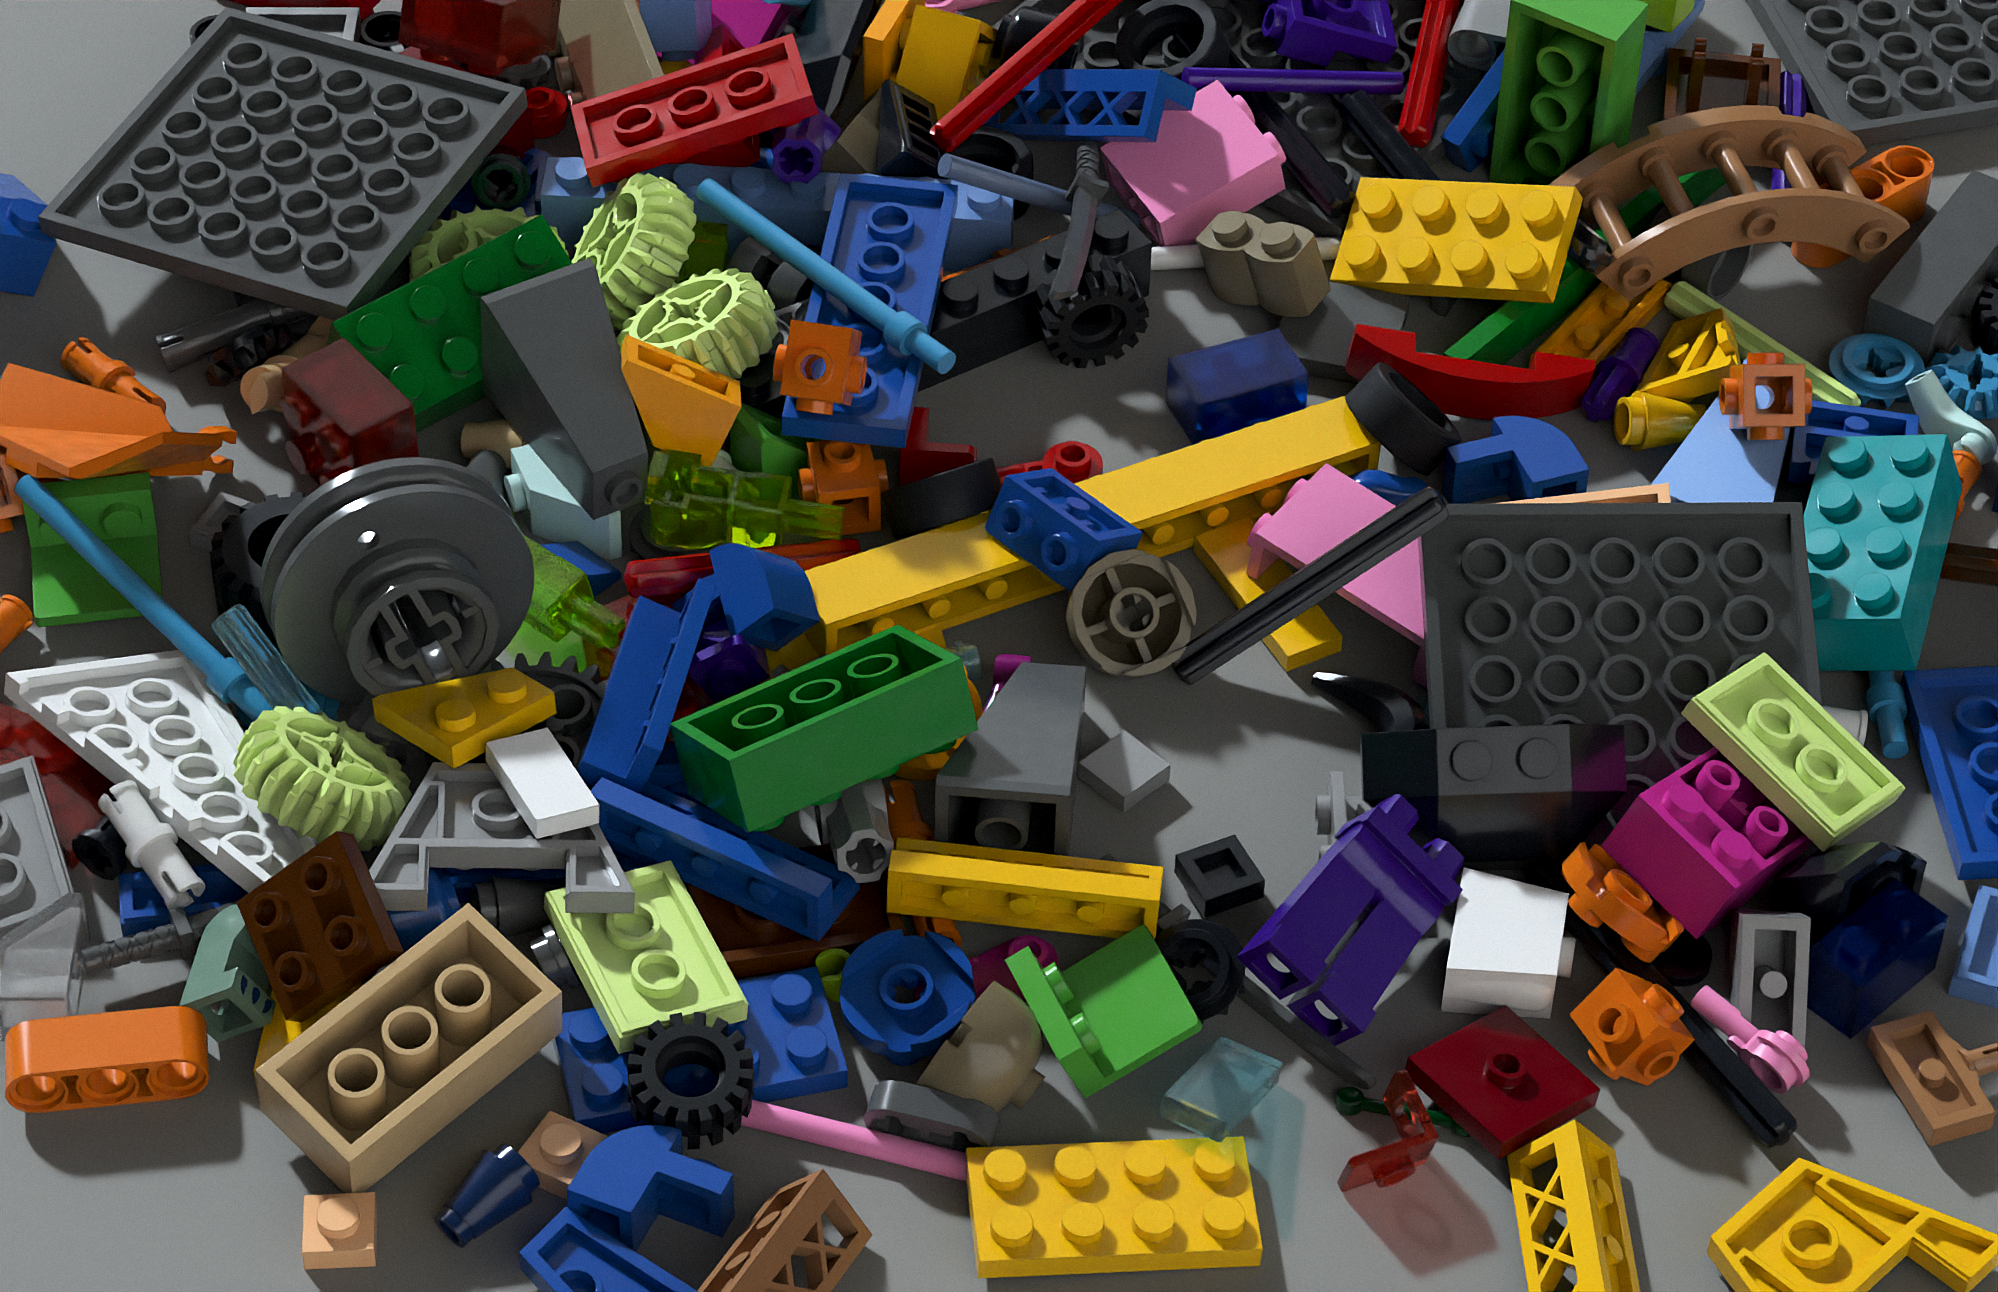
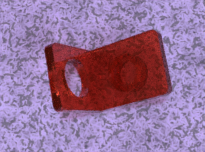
[1337,1069,1439,1192]

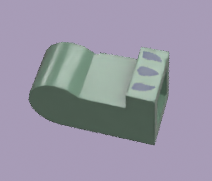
[179,904,276,1042]

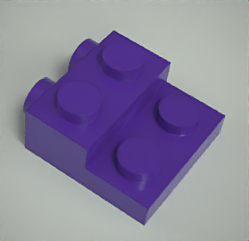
[1260,0,1397,67]

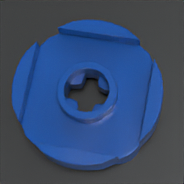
[839,929,976,1066]

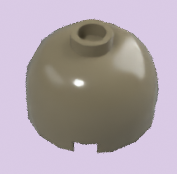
[1065,549,1197,679]
[916,981,1045,1113]

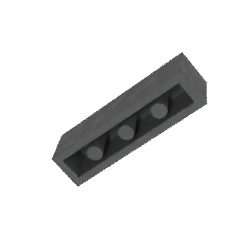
[1862,170,1998,368]

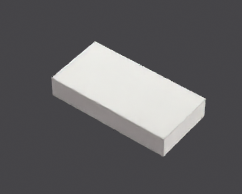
[486,727,599,839]

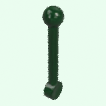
[1336,1086,1471,1138]

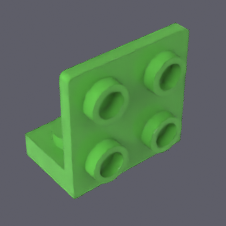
[22,472,163,627]
[1005,925,1202,1098]

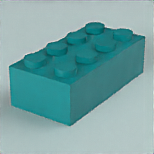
[1803,434,1962,671]

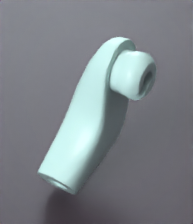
[1905,370,1997,465]

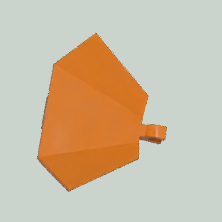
[0,362,237,479]

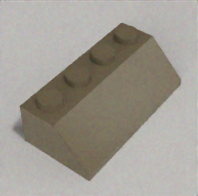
[542,0,664,127]

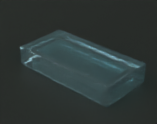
[1159,1036,1283,1143]

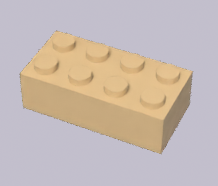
[255,903,563,1193]

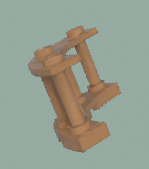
[1549,105,1910,301]

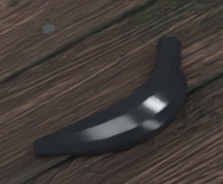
[1311,672,1430,732]

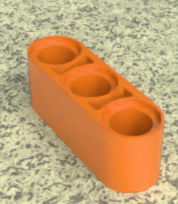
[1791,145,1935,268]
[5,1006,209,1113]

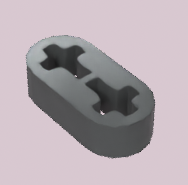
[863,1080,1000,1152]

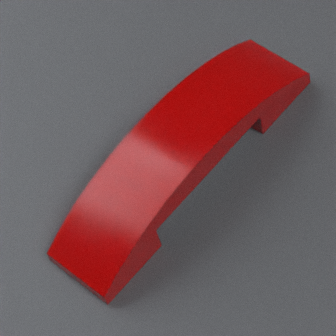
[1345,324,1595,420]

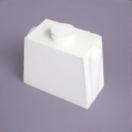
[1441,867,1576,1019]

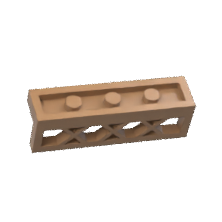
[697,1169,872,1292]

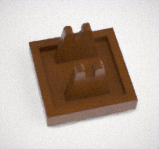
[1662,37,1781,121]
[236,831,404,1022]

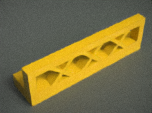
[887,837,1164,938]
[1507,1119,1641,1292]

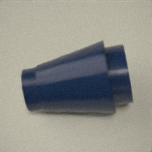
[434,1144,540,1248]

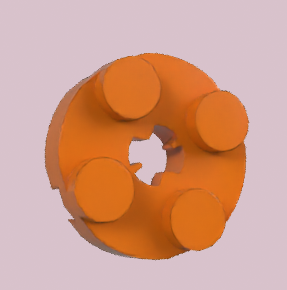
[1560,842,1684,963]

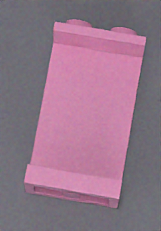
[1246,463,1427,689]

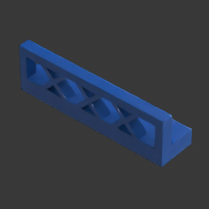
[982,69,1197,142]
[576,578,716,794]
[590,777,860,942]

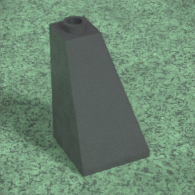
[480,258,648,520]
[935,662,1086,856]

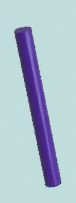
[1181,67,1404,95]

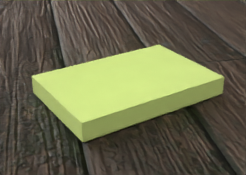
[1681,652,1905,852]
[544,860,749,1054]

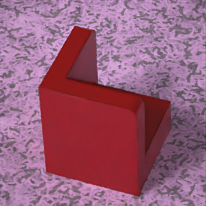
[899,407,977,486]

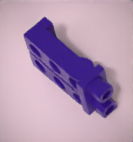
[1236,794,1464,1046]

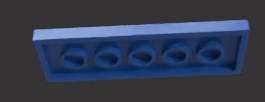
[782,173,958,448]

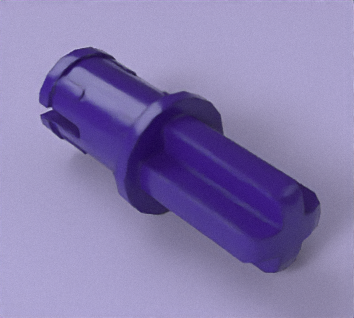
[1580,327,1660,423]

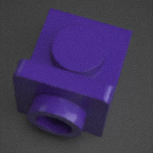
[688,618,771,704]

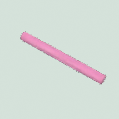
[741,1100,966,1182]

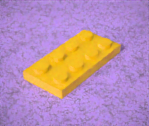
[1330,177,1583,303]
[965,1136,1263,1278]

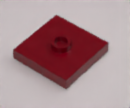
[1403,1005,1600,1160]

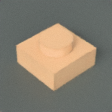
[518,1111,609,1200]
[302,1192,377,1270]

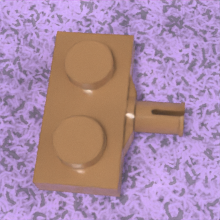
[1867,1010,1998,1147]

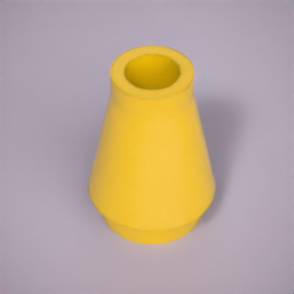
[1613,391,1707,452]

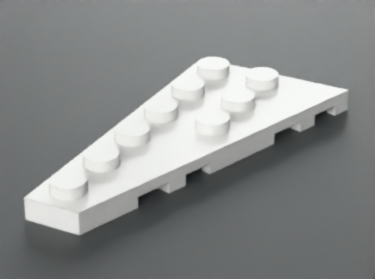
[4,650,315,893]

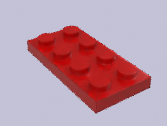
[570,33,819,187]

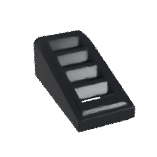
[877,79,946,179]

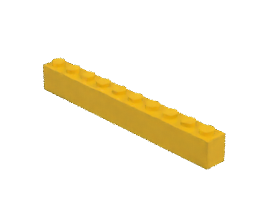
[803,396,1381,657]

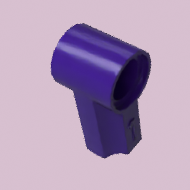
[768,105,841,184]

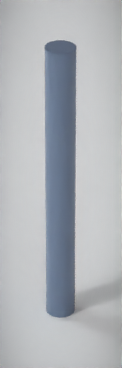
[938,153,1140,227]

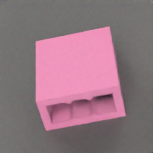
[1100,80,1286,247]

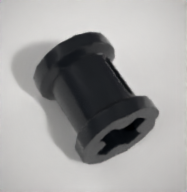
[72,795,127,881]

